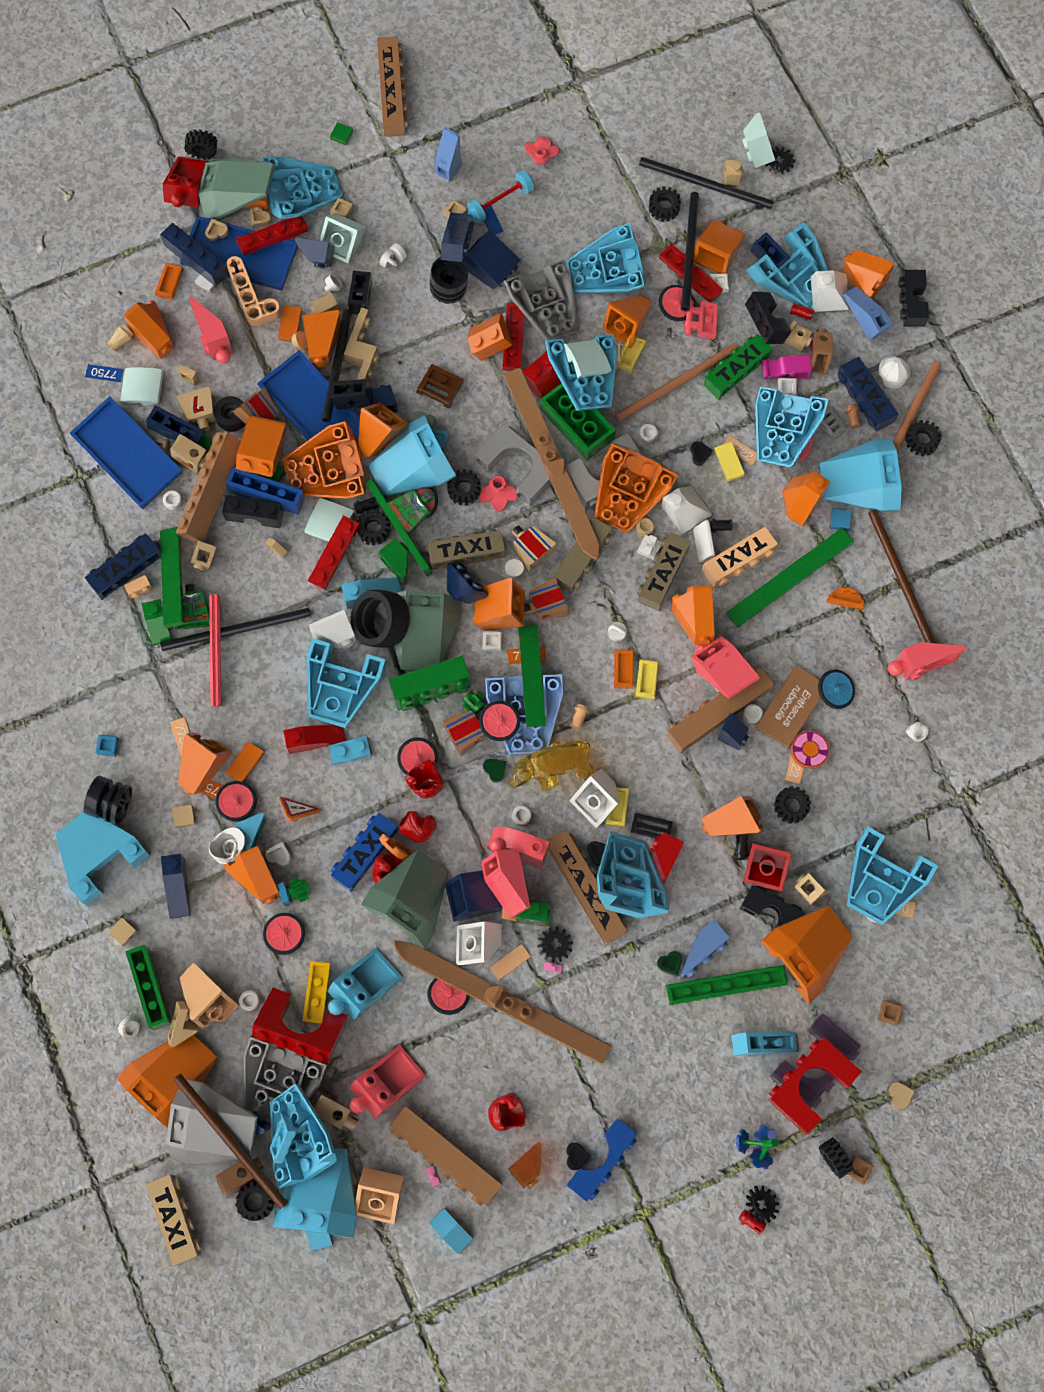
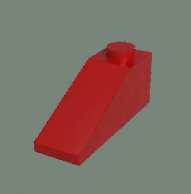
[283,724,346,754]

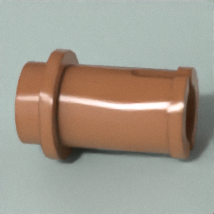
[845,404,861,429]

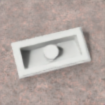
[693,520,715,563]

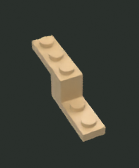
[344,308,380,381]

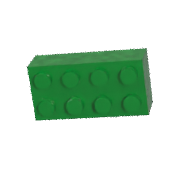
[540,383,616,461]
[389,655,471,711]

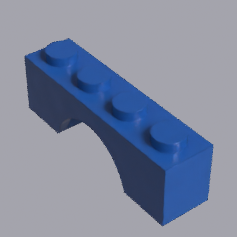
[566,1118,637,1202]

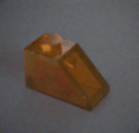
[507,1142,542,1189]

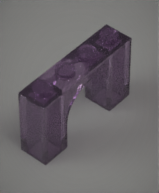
[769,1013,861,1109]

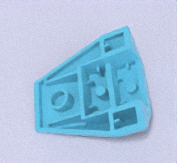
[597,832,669,918]
[273,1148,357,1238]

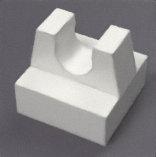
[637,535,662,560]

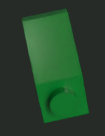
[378,539,408,585]
[141,599,172,645]

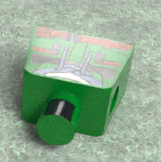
[387,490,435,533]
[175,584,210,630]
[513,899,553,927]

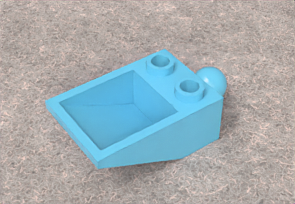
[327,948,402,1021]

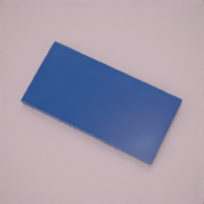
[180,216,298,291]
[257,350,360,442]
[70,396,183,510]

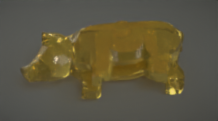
[507,741,594,792]

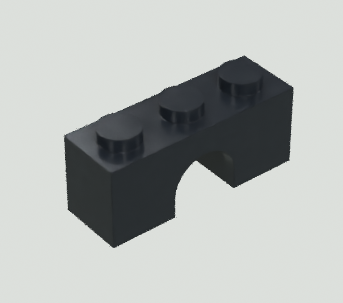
[898,270,929,327]
[745,292,791,344]
[222,495,284,528]
[739,885,806,928]

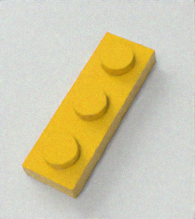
[302,961,331,1024]

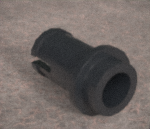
[353,497,378,515]
[709,518,732,533]
[734,834,749,860]

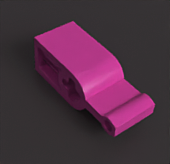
[761,355,811,379]

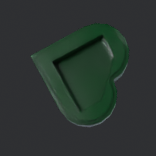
[483,759,506,783]
[657,951,682,976]

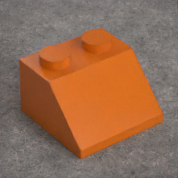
[467,313,513,361]

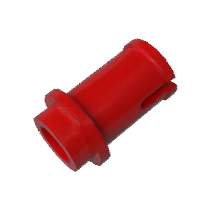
[790,303,814,321]
[738,1209,767,1235]

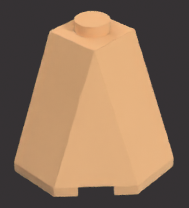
[180,963,239,1028]

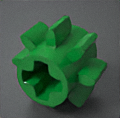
[462,691,486,715]
[287,877,312,902]

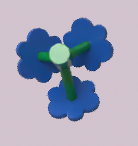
[736,1126,779,1169]

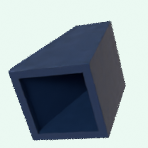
[463,230,520,289]
[445,870,503,922]

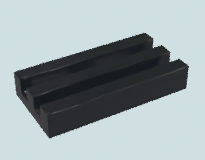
[630,813,673,839]

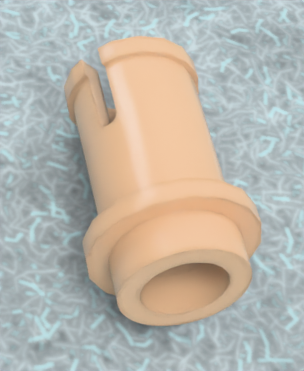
[570,704,589,730]

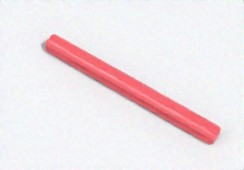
[209,594,222,707]

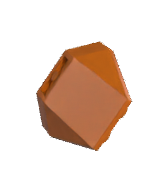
[282,421,366,499]
[594,443,678,533]
[761,905,853,1004]
[117,1035,218,1128]

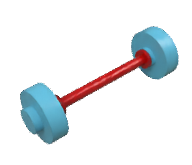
[467,170,534,224]

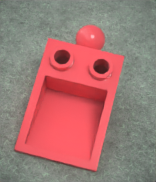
[189,297,233,364]
[691,636,760,699]
[888,642,966,681]
[481,838,530,918]
[349,1045,426,1119]

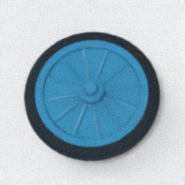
[818,669,855,709]

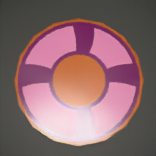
[791,731,830,769]

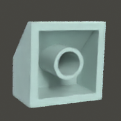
[742,112,775,168]
[319,213,366,264]

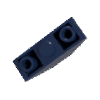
[447,562,488,604]

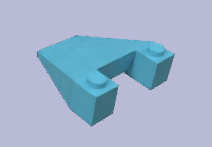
[746,222,828,309]
[307,638,388,728]
[55,812,150,906]
[846,826,938,925]

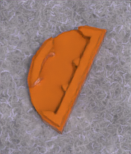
[826,587,864,610]
[379,834,412,860]

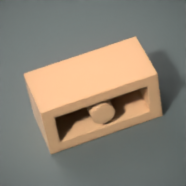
[124,575,152,599]

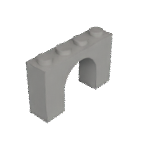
[474,423,551,506]
[565,433,641,509]

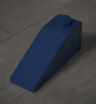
[146,405,205,444]
[161,854,190,919]

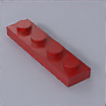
[236,216,309,256]
[659,244,723,303]
[502,302,524,371]
[308,515,360,590]

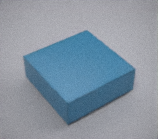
[830,509,851,531]
[95,734,119,757]
[277,882,291,906]

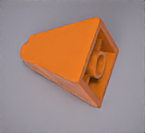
[602,295,652,349]
[358,403,409,458]

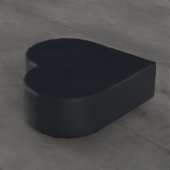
[690,441,713,466]
[587,841,606,866]
[566,1142,591,1170]

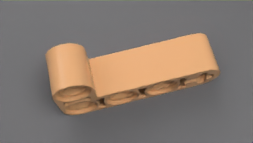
[227,256,280,326]

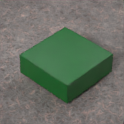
[330,122,353,145]

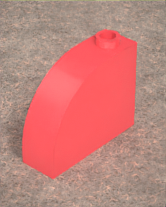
[487,827,549,869]

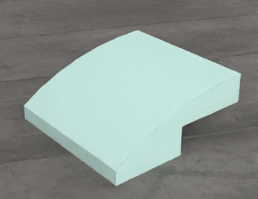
[564,340,611,378]
[120,367,164,406]
[305,498,354,542]

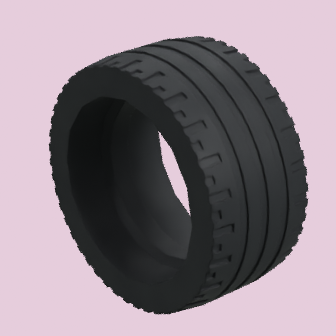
[351,590,410,648]

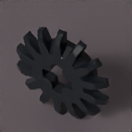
[765,146,795,174]
[537,927,573,963]
[746,1186,779,1223]

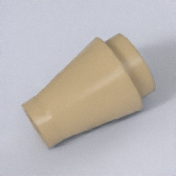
[107,324,134,351]

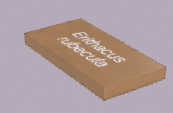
[755,666,821,749]

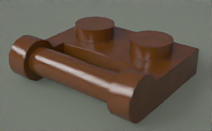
[416,364,464,409]

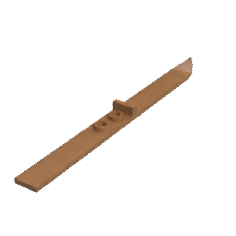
[503,368,599,559]
[393,940,611,1065]

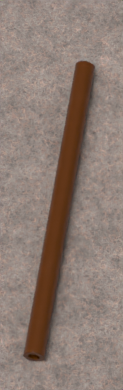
[868,510,936,643]
[173,1073,288,1209]

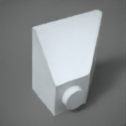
[811,270,849,312]
[661,486,713,535]
[309,610,356,649]
[570,769,620,828]
[456,921,502,966]

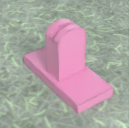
[543,962,562,974]
[425,1166,440,1187]

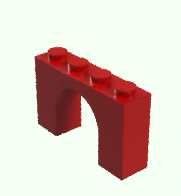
[252,987,348,1064]
[768,1038,862,1135]

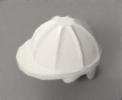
[879,356,911,389]
[208,827,246,864]

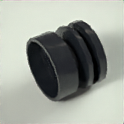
[429,257,468,304]
[83,775,132,825]

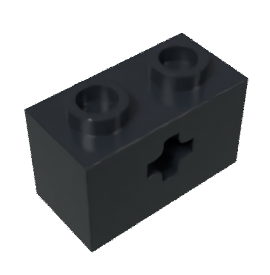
[348,270,372,314]
[330,379,374,410]

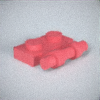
[684,300,718,339]

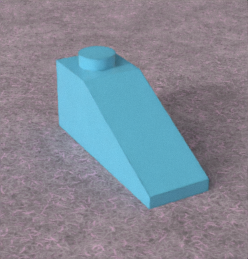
[341,577,401,609]
[732,1032,797,1056]

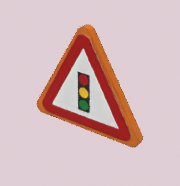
[279,797,320,822]

